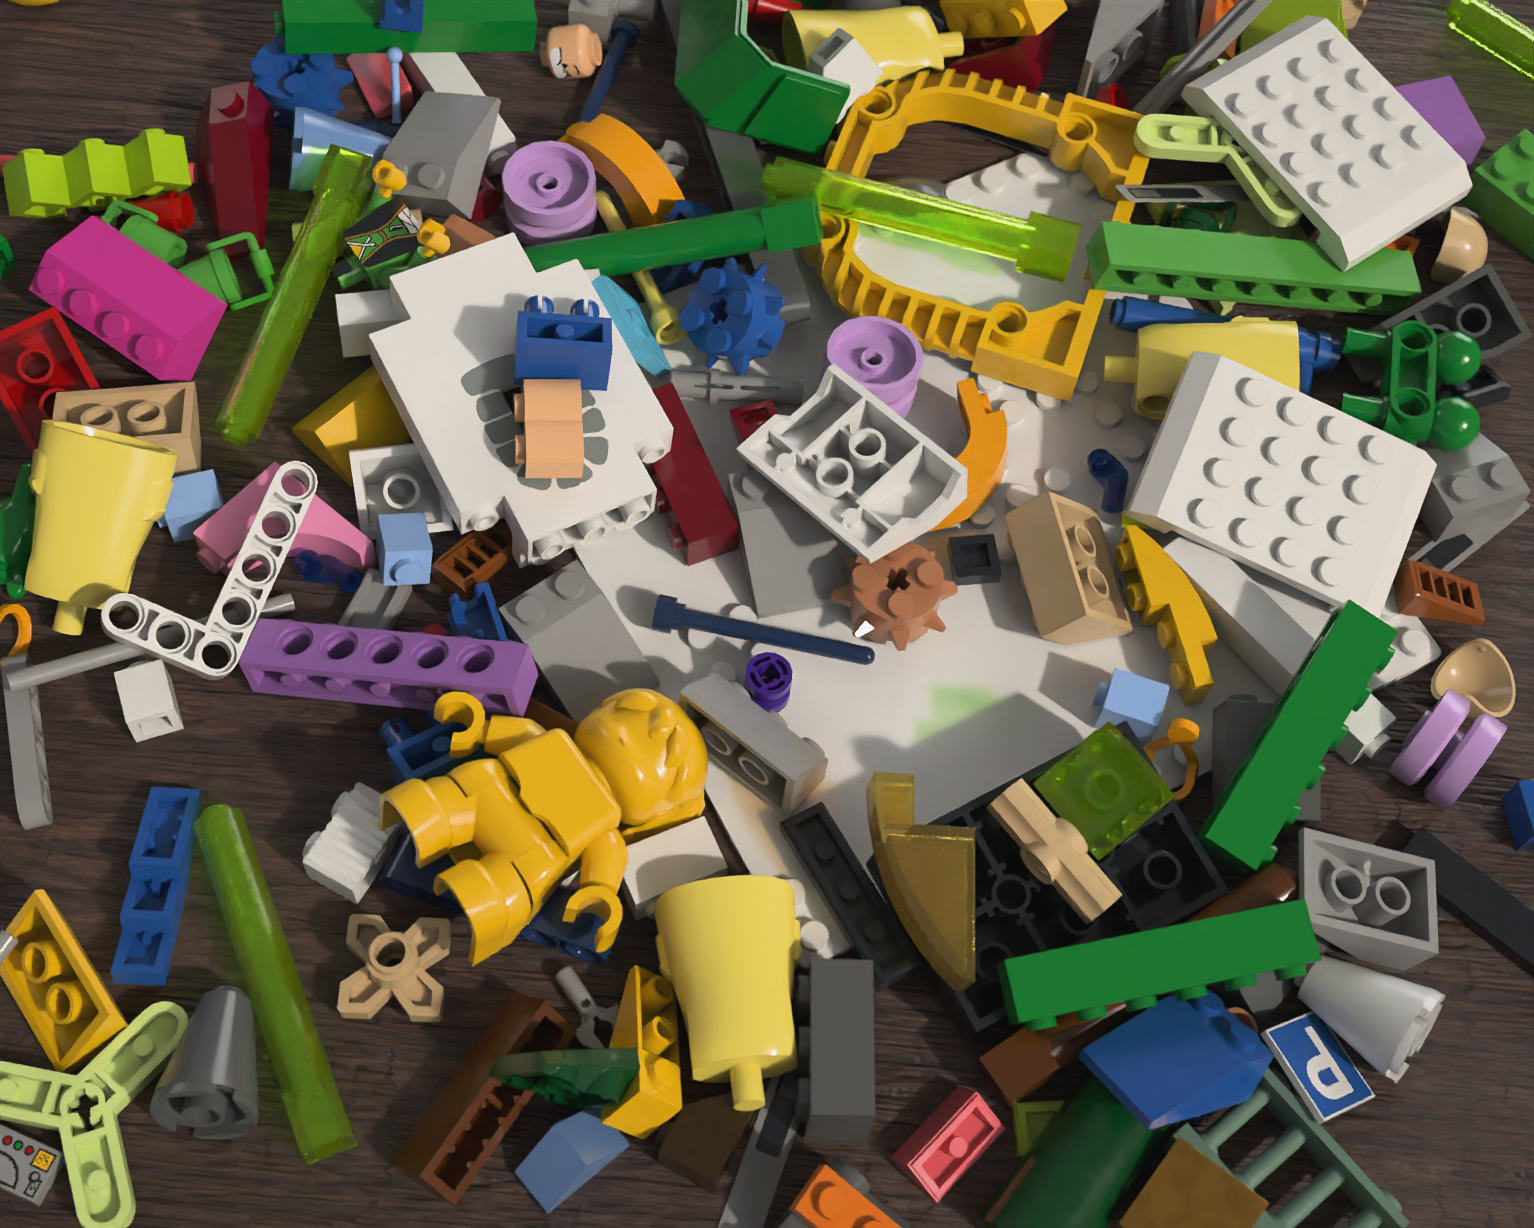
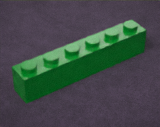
[1197,599,1398,877]
[996,899,1321,1033]

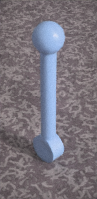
[386,47,403,123]

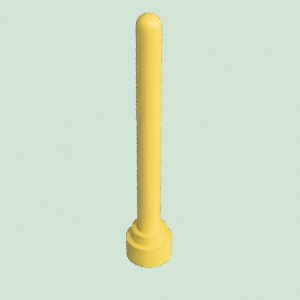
[595,190,687,345]

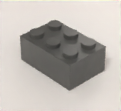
[794,959,875,1141]

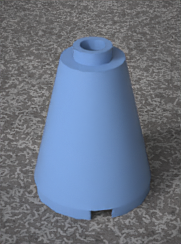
[289,106,393,192]

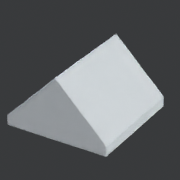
[349,443,453,540]

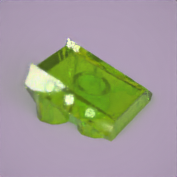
[1033,721,1175,860]

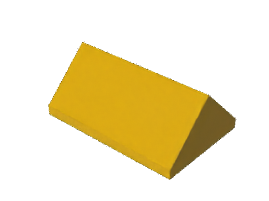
[291,365,412,487]
[0,889,129,1074]

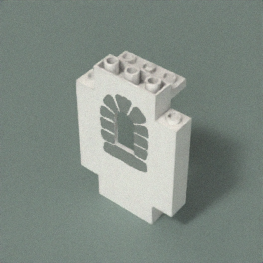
[368,232,674,568]

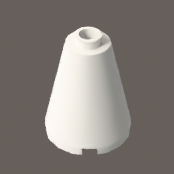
[1294,954,1445,1083]

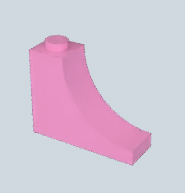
[193,462,378,576]

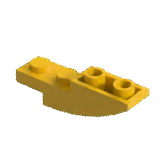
[1114,524,1218,706]

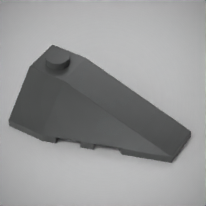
[1343,263,1533,384]

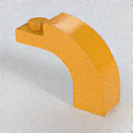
[557,113,685,228]
[925,378,1007,534]

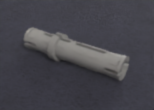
[671,368,803,405]

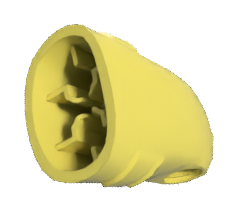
[782,6,964,111]
[1103,315,1300,420]
[24,420,180,635]
[653,875,803,1111]

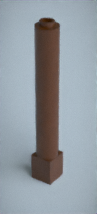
[977,862,1299,1110]

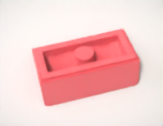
[346,53,414,120]
[891,1087,1005,1203]

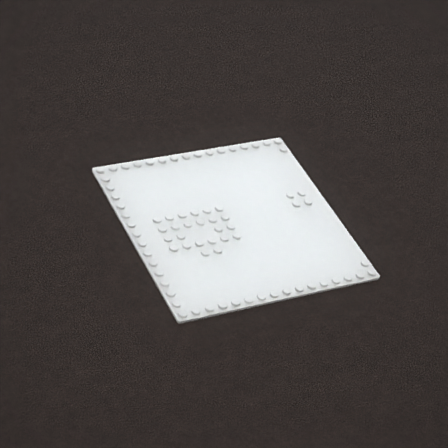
[519,150,1441,970]

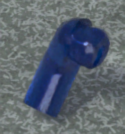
[1087,448,1129,514]
[294,550,361,593]

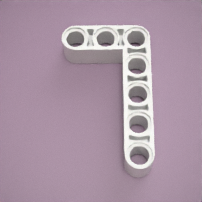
[100,461,318,680]

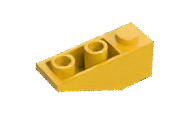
[601,965,682,1140]

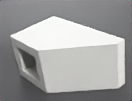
[808,27,884,125]

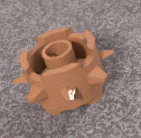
[830,541,958,651]

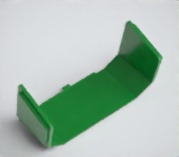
[674,0,850,156]

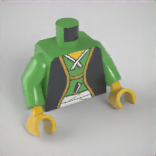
[330,160,450,291]

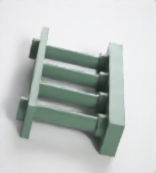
[1162,1066,1410,1228]

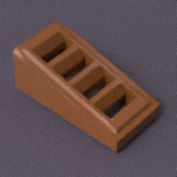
[431,519,514,602]
[1393,560,1486,626]

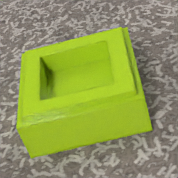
[1011,1100,1064,1157]

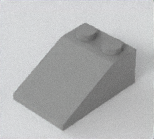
[1076,0,1164,100]
[374,91,501,219]
[1415,432,1531,543]
[727,469,845,619]
[498,559,660,723]
[1299,828,1439,971]

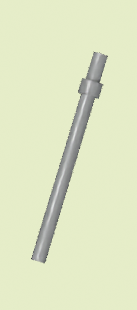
[5,593,295,693]

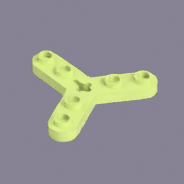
[1133,114,1303,228]
[0,1001,190,1228]

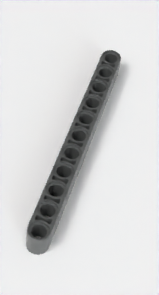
[657,0,811,325]

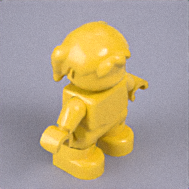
[378,688,708,967]

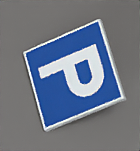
[1260,1011,1375,1125]

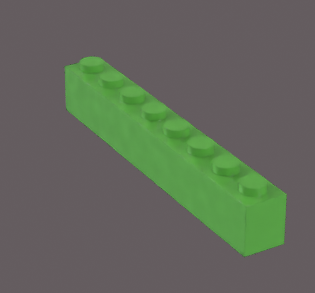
[1085,221,1422,316]

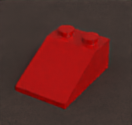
[0,306,101,457]

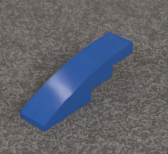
[110,787,202,986]

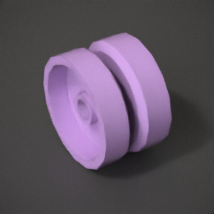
[502,140,597,247]
[820,316,923,418]
[1387,688,1508,811]

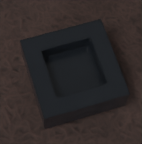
[947,534,1002,586]

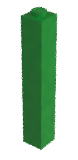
[274,0,537,54]

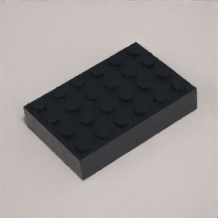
[865,720,1229,1040]

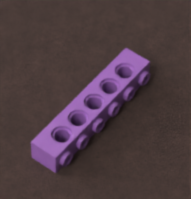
[238,618,538,718]

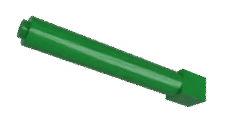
[523,193,824,277]

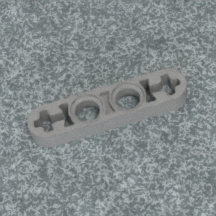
[1,652,53,830]

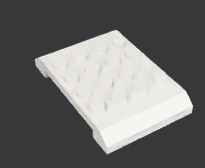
[1181,15,1473,272]
[1124,351,1437,618]

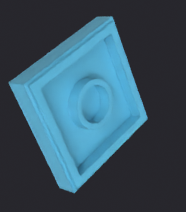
[591,274,671,379]

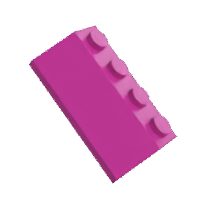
[28,216,228,381]

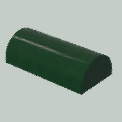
[974,1068,1180,1228]

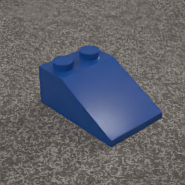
[1078,990,1275,1130]

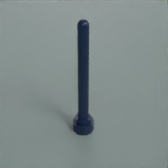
[652,594,875,665]

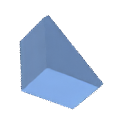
[514,1108,629,1214]

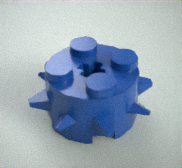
[250,37,354,132]
[679,257,785,376]

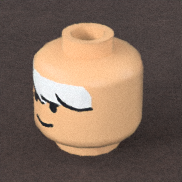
[540,24,602,80]

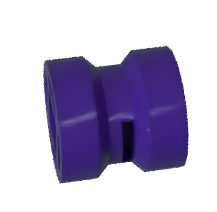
[744,652,793,713]

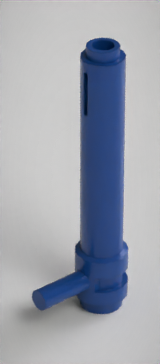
[1109,296,1341,397]

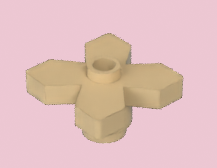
[337,914,452,1023]

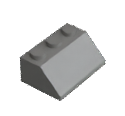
[679,673,828,818]

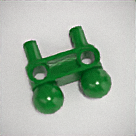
[1337,320,1482,452]

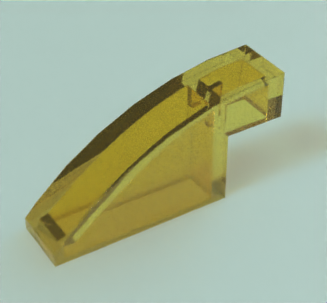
[866,771,975,991]

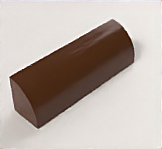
[390,992,577,1206]

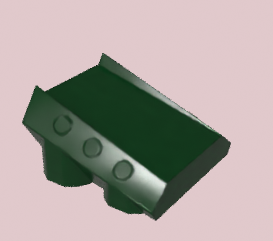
[489,1048,640,1109]

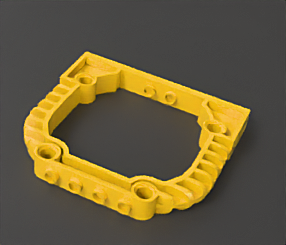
[800,69,1150,402]

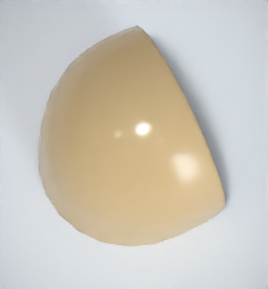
[1430,206,1488,284]
[1430,638,1516,719]

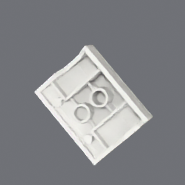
[736,363,968,564]

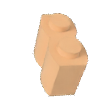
[514,379,584,478]

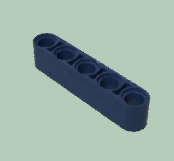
[379,833,624,965]

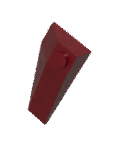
[948,18,1058,93]
[194,81,275,260]

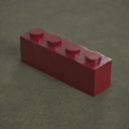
[642,382,740,566]

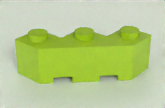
[2,128,192,219]

